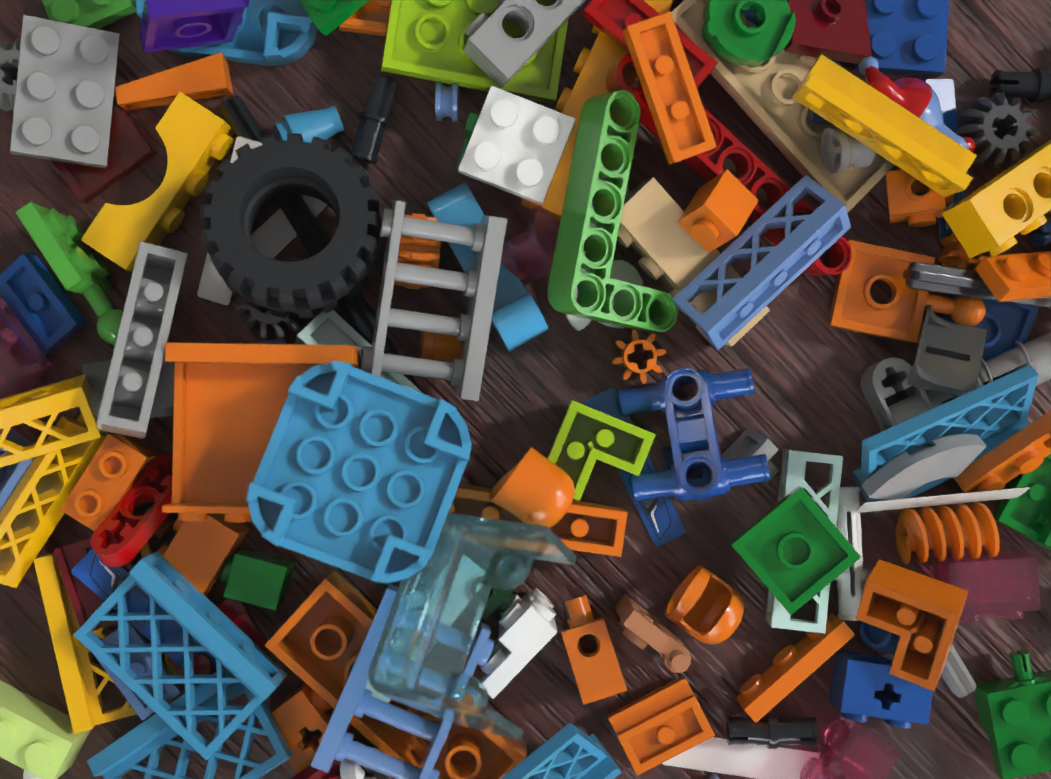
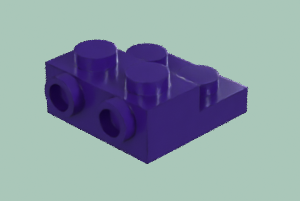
[139,0,249,53]

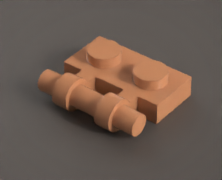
[615,594,691,673]

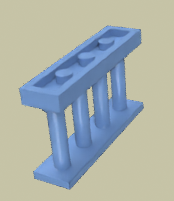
[310,584,495,779]

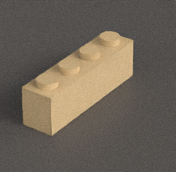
[617,177,770,347]

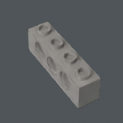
[463,0,586,89]
[97,242,188,439]

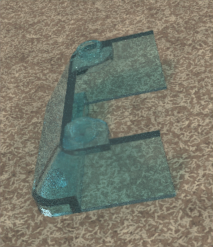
[369,513,577,740]

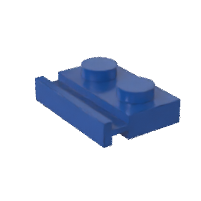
[0,252,87,362]

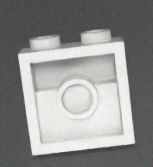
[480,588,557,699]

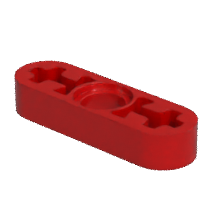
[90,453,173,567]

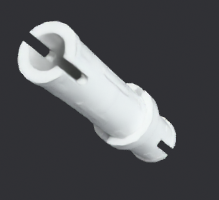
[834,487,868,621]

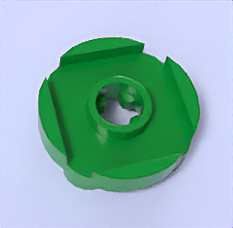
[702,0,796,67]

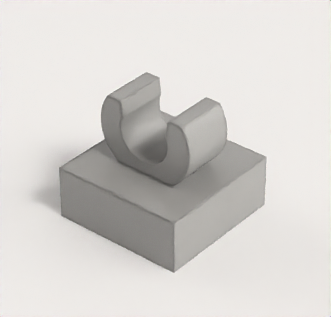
[721,427,779,483]

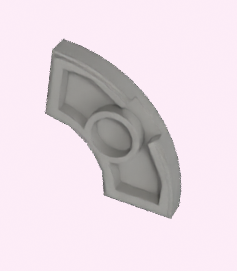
[862,434,987,500]

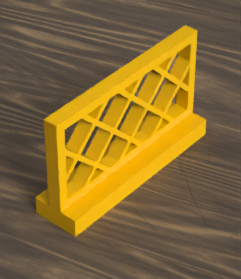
[33,543,185,734]

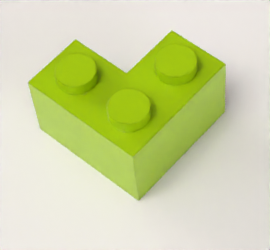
[547,400,656,501]

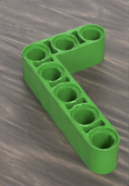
[547,90,678,332]

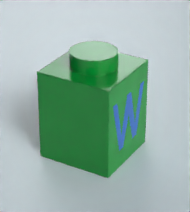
[221,548,295,611]

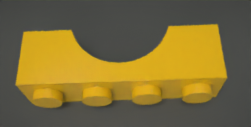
[81,92,234,272]

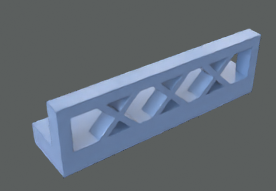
[672,175,851,350]

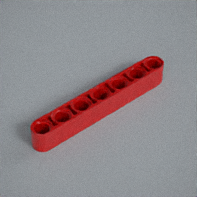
[606,53,853,276]

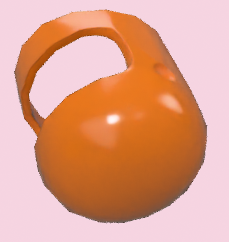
[489,447,575,531]
[664,565,744,645]

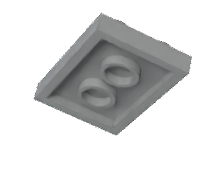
[10,15,120,169]

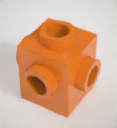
[886,169,954,227]

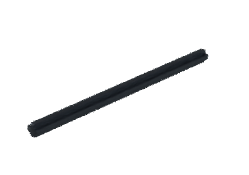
[220,95,423,393]

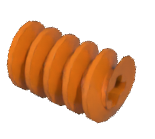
[895,502,1000,565]

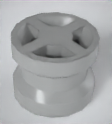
[820,127,875,173]

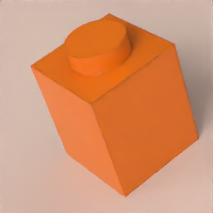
[677,169,759,253]

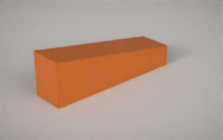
[115,52,233,111]

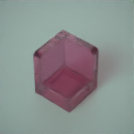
[501,206,559,285]

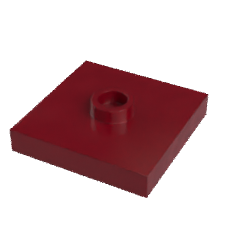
[785,0,872,64]

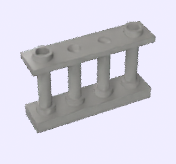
[360,200,507,401]

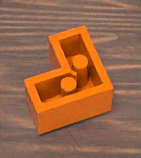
[856,559,969,691]

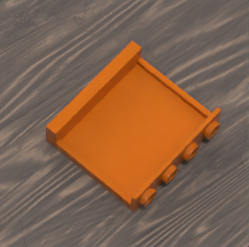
[162,343,361,522]

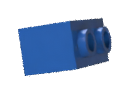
[828,650,933,728]

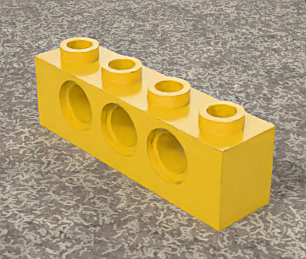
[942,139,1051,259]

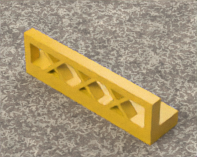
[792,54,977,197]
[0,374,102,468]
[0,414,108,588]

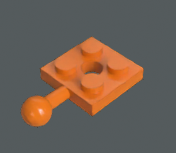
[827,240,986,344]

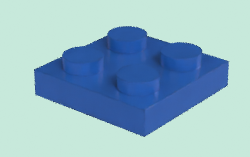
[853,0,950,77]

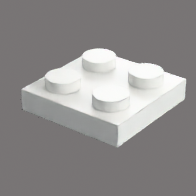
[458,85,576,206]

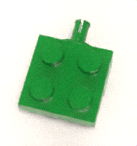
[993,454,1051,551]
[974,650,1051,779]

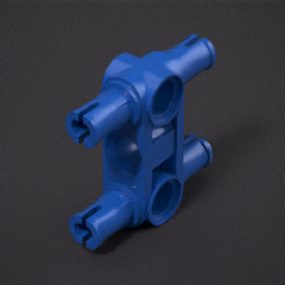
[619,368,770,501]

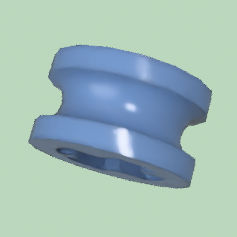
[435,81,459,122]

